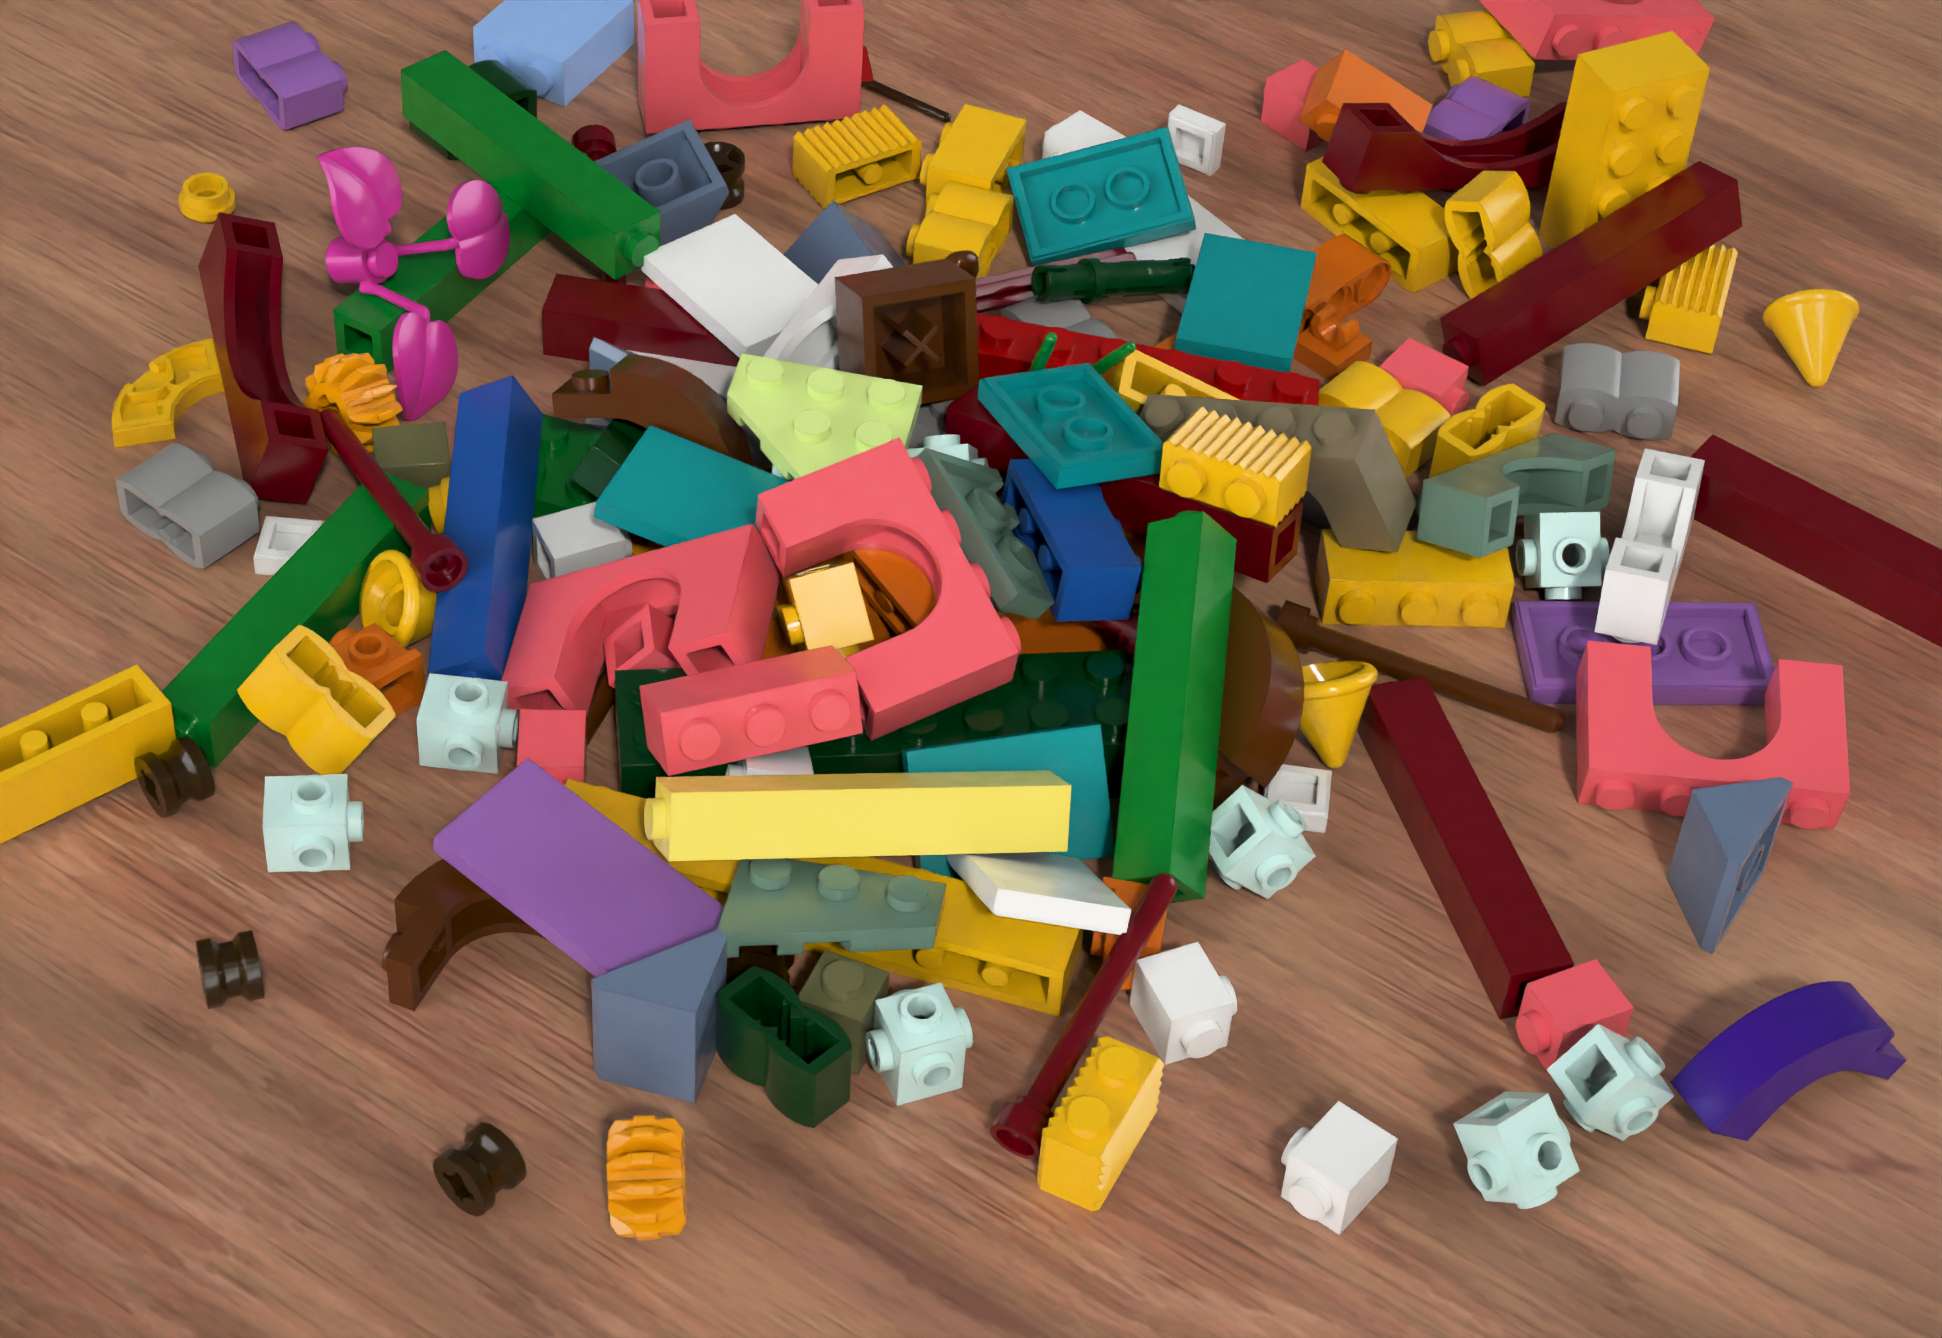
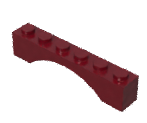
[1322,102,1567,194]
[198,212,329,504]

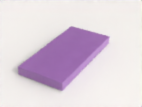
[1510,601,1774,705]
[433,758,724,977]

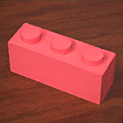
[639,645,863,776]

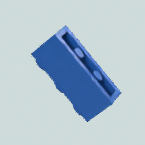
[1001,459,1144,622]

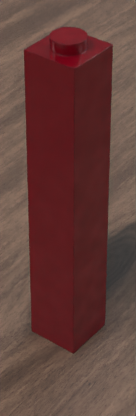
[1440,161,1743,386]
[542,273,839,370]
[942,382,1303,583]
[1691,434,1942,647]
[1357,676,1575,1020]

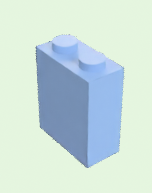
[473,0,634,107]

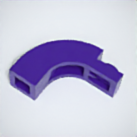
[1670,981,1907,1141]

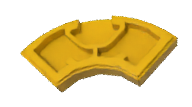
[111,338,225,448]

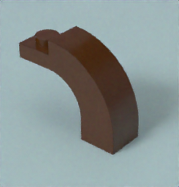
[552,354,754,467]
[1213,586,1304,811]
[382,859,546,1011]

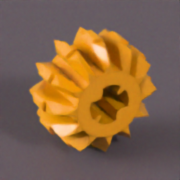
[303,353,403,456]
[606,1114,687,1240]

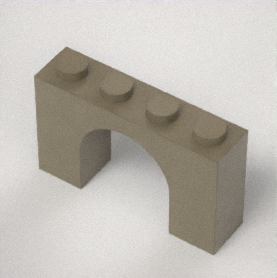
[1139,394,1416,552]

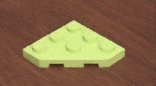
[727,353,923,480]

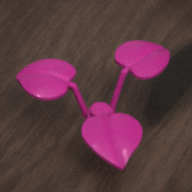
[317,147,510,421]

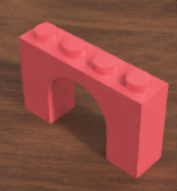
[637,0,865,134]
[1479,0,1715,60]
[755,438,1021,741]
[501,523,781,717]
[1576,641,1850,829]

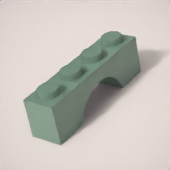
[1416,433,1616,558]

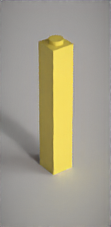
[644,770,1071,861]

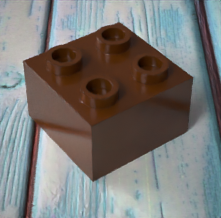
[835,259,979,405]

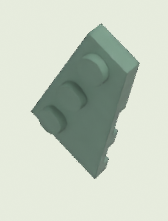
[917,448,1055,619]
[717,858,946,958]

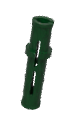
[1031,257,1195,304]

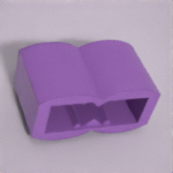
[232,22,348,130]
[1423,76,1531,141]

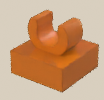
[1293,304,1373,381]

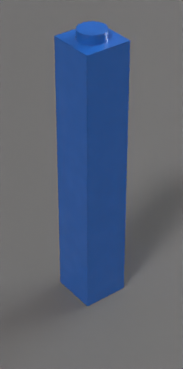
[428,375,543,681]

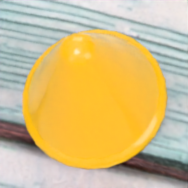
[1762,289,1860,388]
[359,550,437,648]
[1299,661,1378,768]

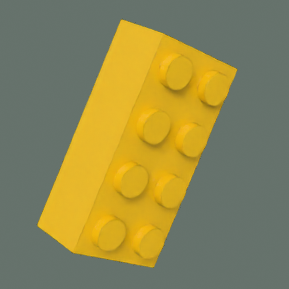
[1539,31,1710,250]

